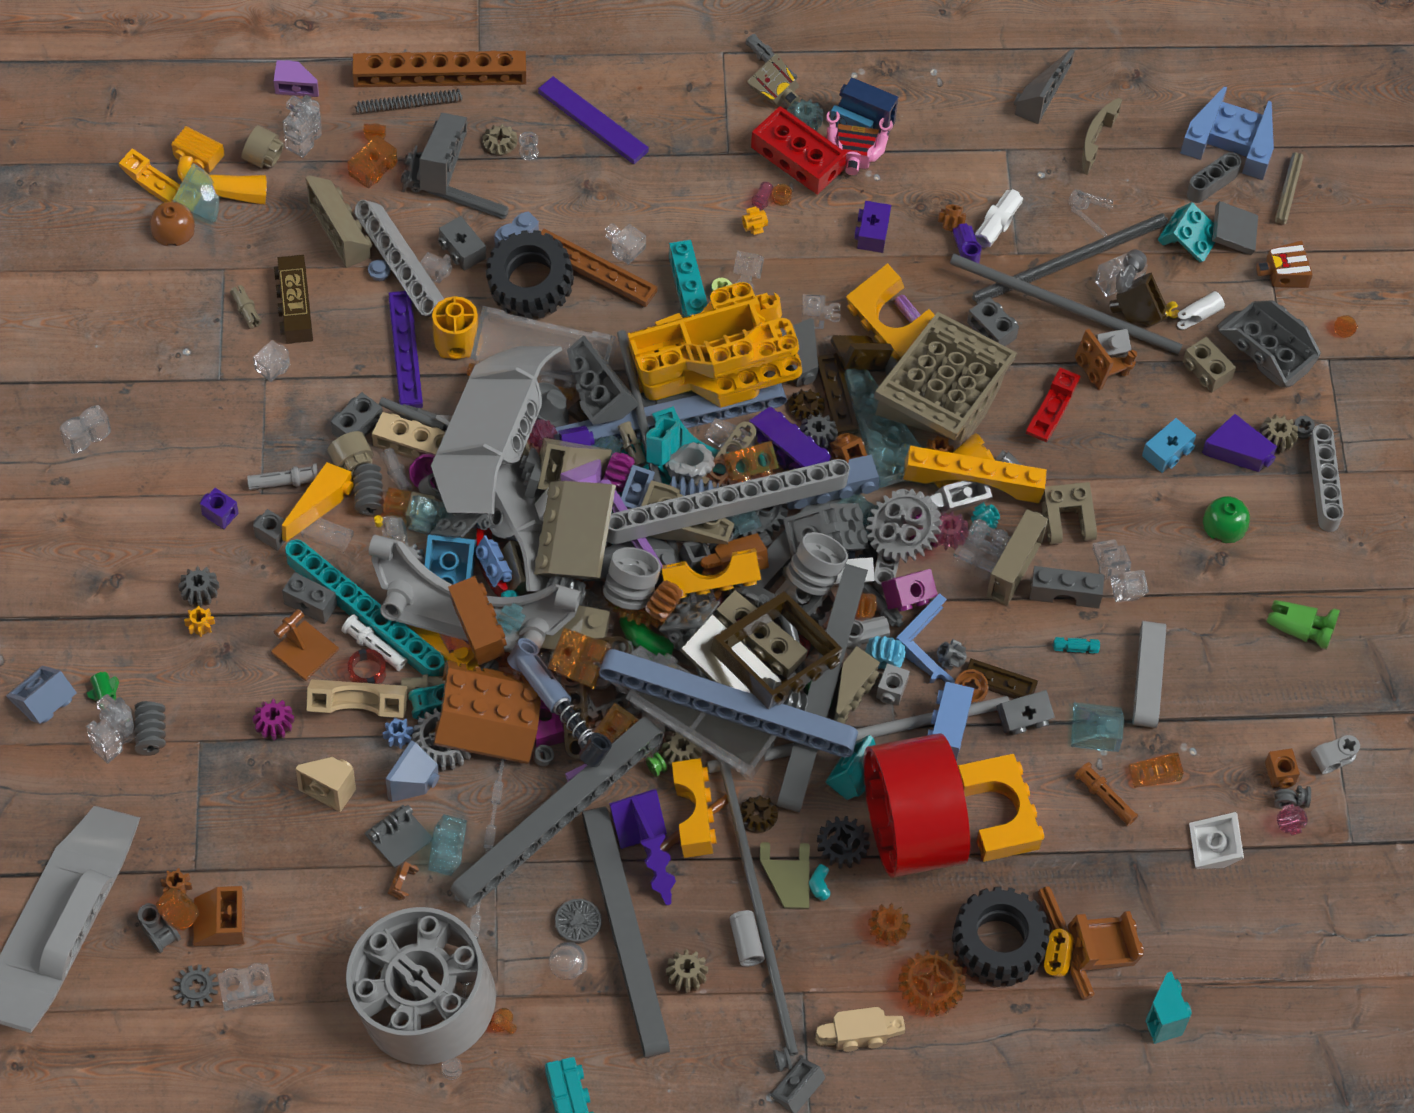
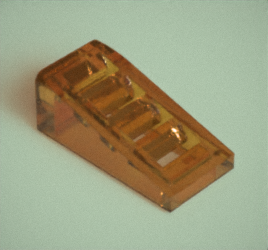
[1128,752,1184,788]

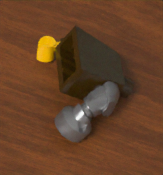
[1110,249,1179,327]

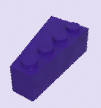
[749,406,831,470]

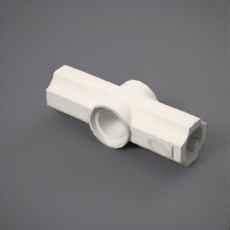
[975,189,1023,248]

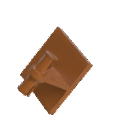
[1075,329,1137,390]
[271,609,339,681]

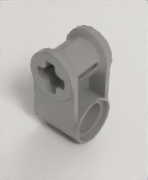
[1311,735,1360,774]

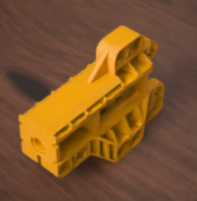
[627,282,802,408]

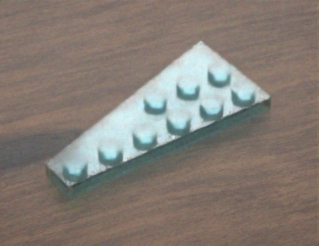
[844,369,922,488]

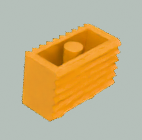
[172,126,225,174]

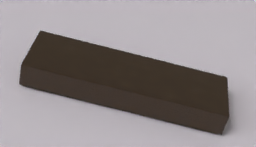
[966,658,1038,699]

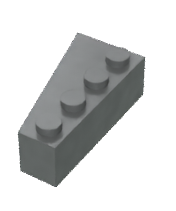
[417,113,467,194]

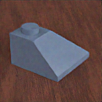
[386,740,440,802]

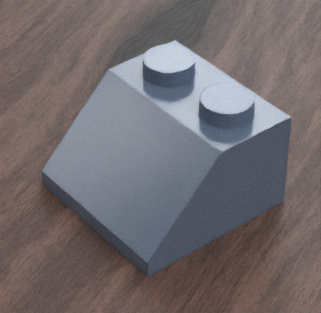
[6,666,77,724]

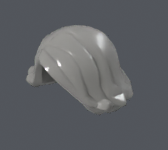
[665,442,715,484]

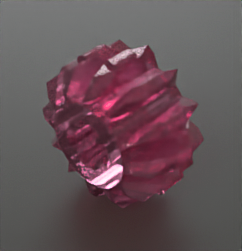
[934,510,969,551]

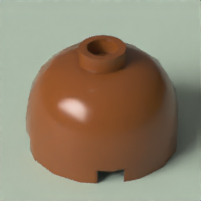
[150,201,195,246]

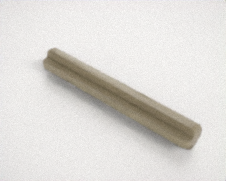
[1275,152,1304,225]

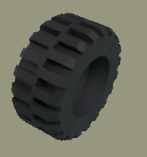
[486,230,574,319]
[952,886,1050,987]

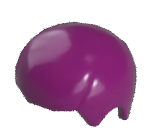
[409,453,435,488]

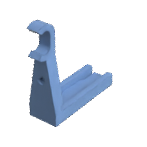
[896,593,955,684]

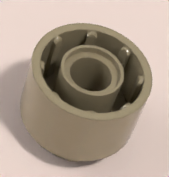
[241,125,284,169]
[327,431,373,477]

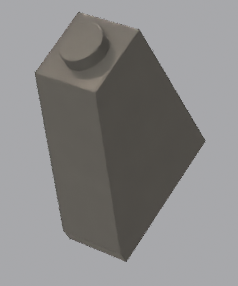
[781,318,818,387]

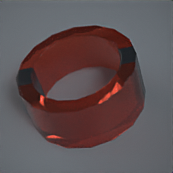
[347,649,386,684]

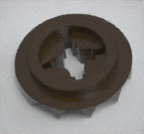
[788,388,825,421]
[740,795,778,832]

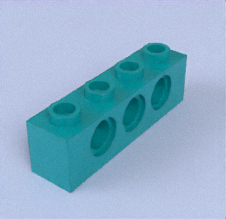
[669,240,708,317]

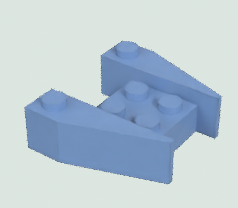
[1180,87,1274,180]

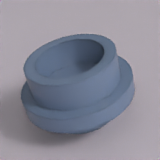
[368,260,391,281]

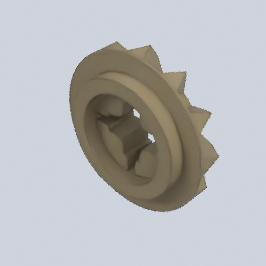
[483,124,517,155]

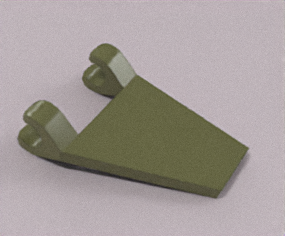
[760,842,810,909]

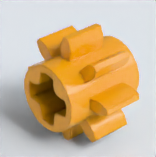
[742,207,768,235]
[184,606,215,637]

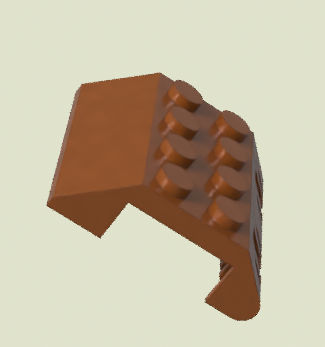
[433,660,541,764]

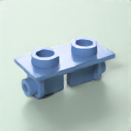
[475,536,512,587]

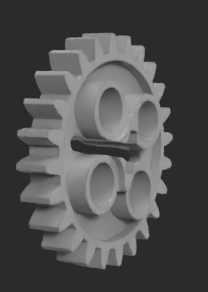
[866,489,942,563]

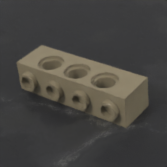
[715,590,808,679]

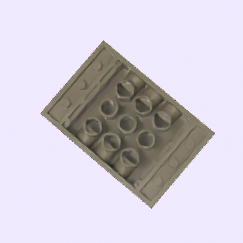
[874,312,1017,443]

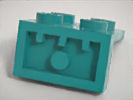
[1158,202,1215,262]

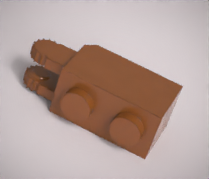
[701,533,769,575]

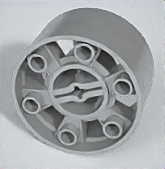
[346,907,496,1065]

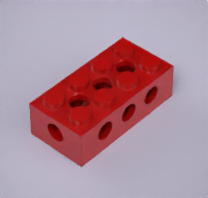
[751,106,847,195]

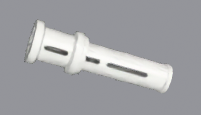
[341,614,407,671]

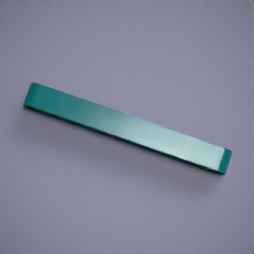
[285,539,445,677]

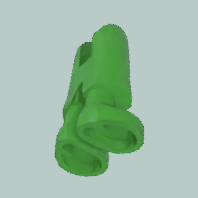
[1267,600,1340,650]

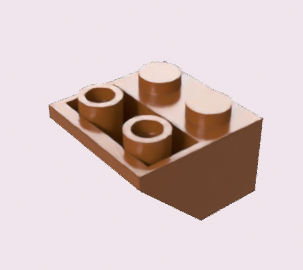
[193,886,245,946]

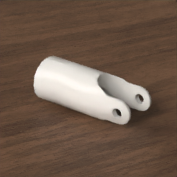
[1177,291,1225,330]

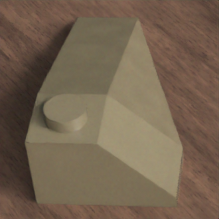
[638,480,734,545]

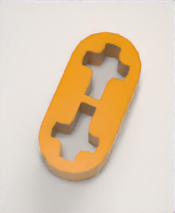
[1044,929,1074,977]

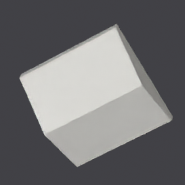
[1189,812,1244,869]

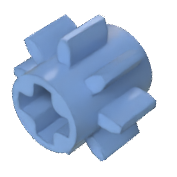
[383,717,413,749]

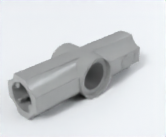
[825,616,890,649]

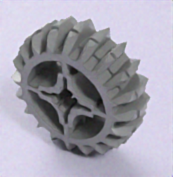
[411,708,471,771]

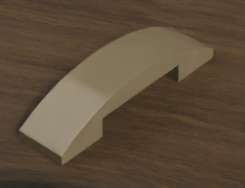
[1082,98,1123,175]

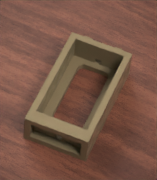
[986,509,1048,606]

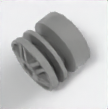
[786,532,848,596]
[603,547,661,610]

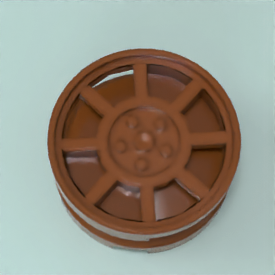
[955,669,988,704]

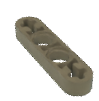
[697,422,756,488]

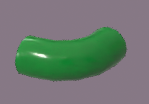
[619,611,674,662]

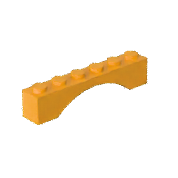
[903,446,1047,503]

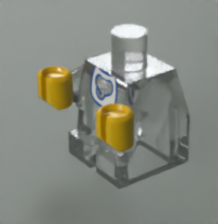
[374,515,409,545]

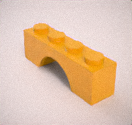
[662,548,761,598]
[672,758,717,858]

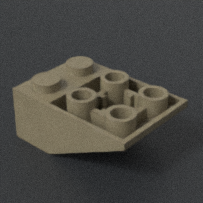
[537,438,612,490]
[831,646,880,724]

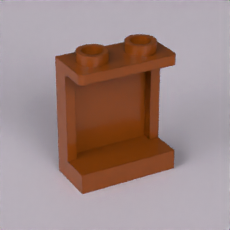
[1067,911,1143,971]

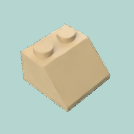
[296,757,356,812]

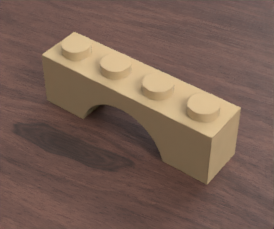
[307,679,407,718]

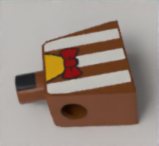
[1256,241,1313,288]

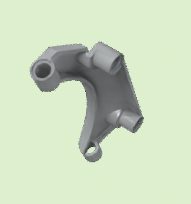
[369,534,581,653]

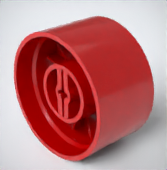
[863,733,970,878]

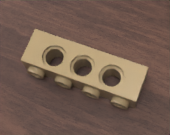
[372,412,446,459]

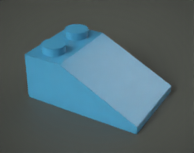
[425,535,477,585]

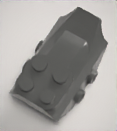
[1217,300,1321,388]

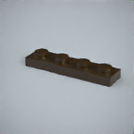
[817,353,859,436]

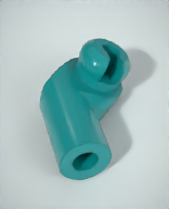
[809,864,831,901]

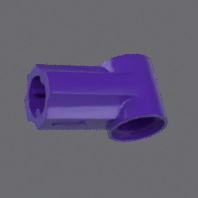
[953,223,982,264]

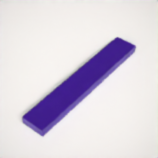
[538,76,649,164]
[388,291,423,408]

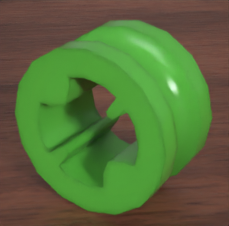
[645,752,667,777]

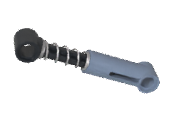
[507,638,612,767]

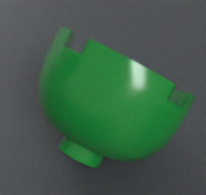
[1203,496,1250,543]

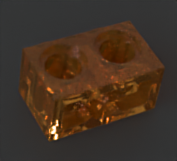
[723,441,779,483]
[594,703,639,743]

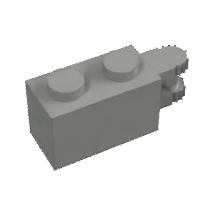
[929,481,992,514]

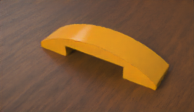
[119,148,204,211]

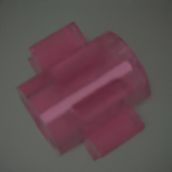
[529,419,557,448]
[1277,804,1308,836]

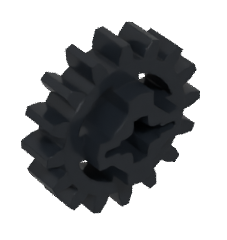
[817,816,870,869]

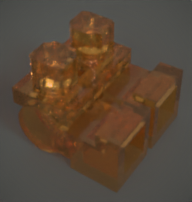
[548,628,611,690]

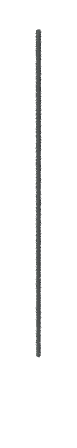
[617,330,798,1056]

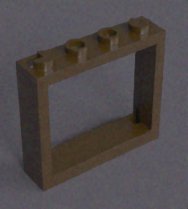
[710,591,843,709]

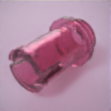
[752,182,774,210]

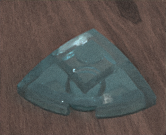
[173,163,219,222]

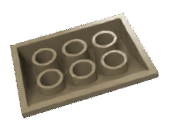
[534,481,616,580]

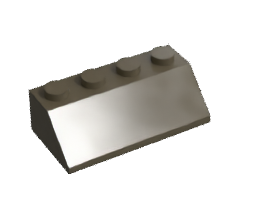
[305,175,372,268]

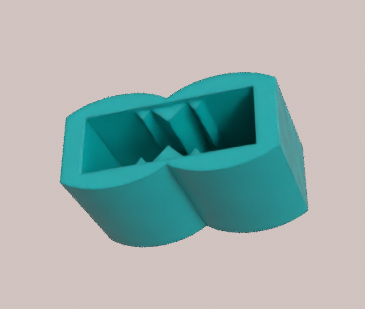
[646,417,680,466]

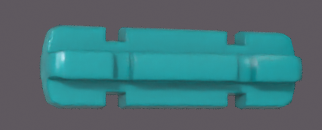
[1053,637,1100,653]

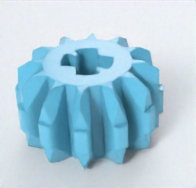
[865,636,906,670]

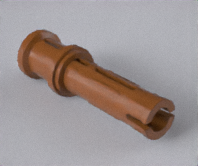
[1074,762,1138,826]

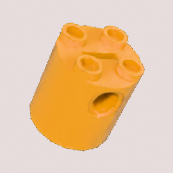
[432,296,479,359]

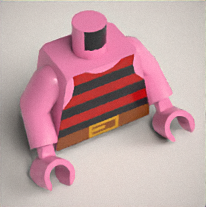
[826,112,893,175]

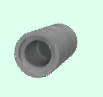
[729,910,765,967]

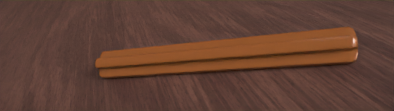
[1038,886,1095,1000]

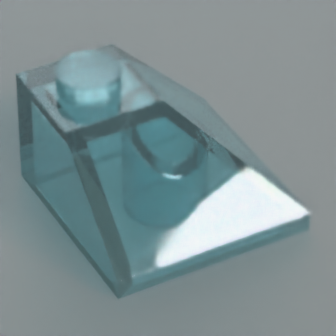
[1071,702,1124,752]

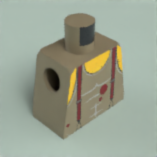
[747,53,800,107]

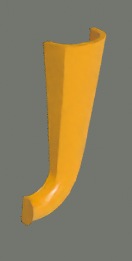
[177,156,267,205]

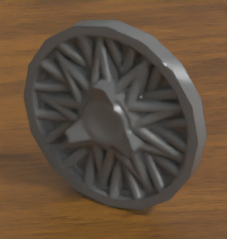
[555,899,601,943]

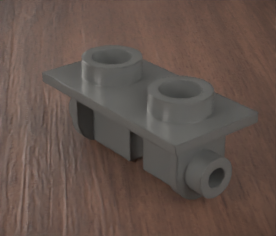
[401,145,423,192]
[728,583,776,608]

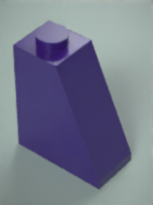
[1202,414,1277,472]

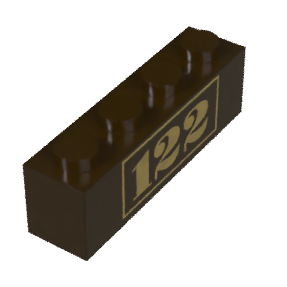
[274,255,313,344]

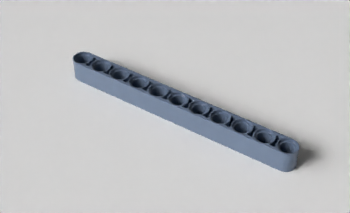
[541,383,787,448]
[599,649,858,757]

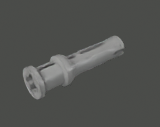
[247,463,318,490]

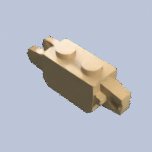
[815,1007,905,1052]

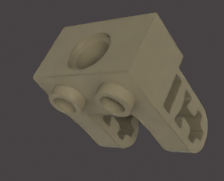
[1040,482,1097,544]

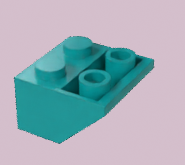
[1145,971,1192,1044]

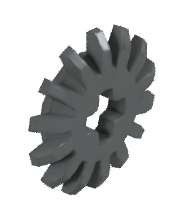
[173,965,219,1008]

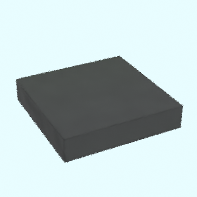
[1212,201,1258,255]

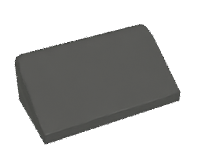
[771,1058,825,1113]

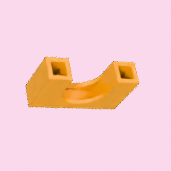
[846,263,935,361]
[958,754,1044,862]

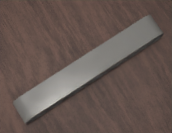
[355,199,444,317]

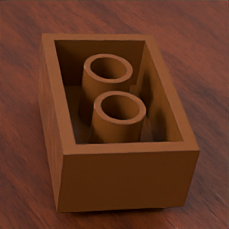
[448,576,507,665]

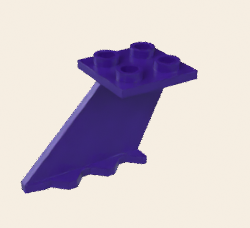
[609,789,676,905]

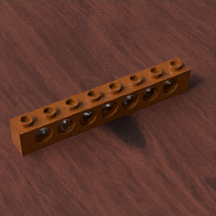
[353,50,526,87]

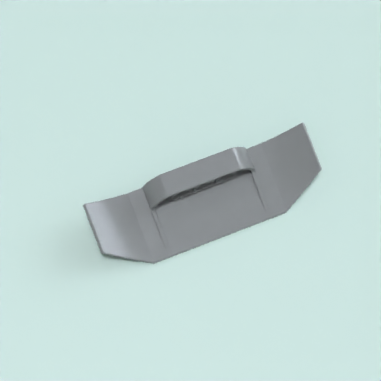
[431,346,562,514]
[436,415,549,591]
[0,806,141,1033]

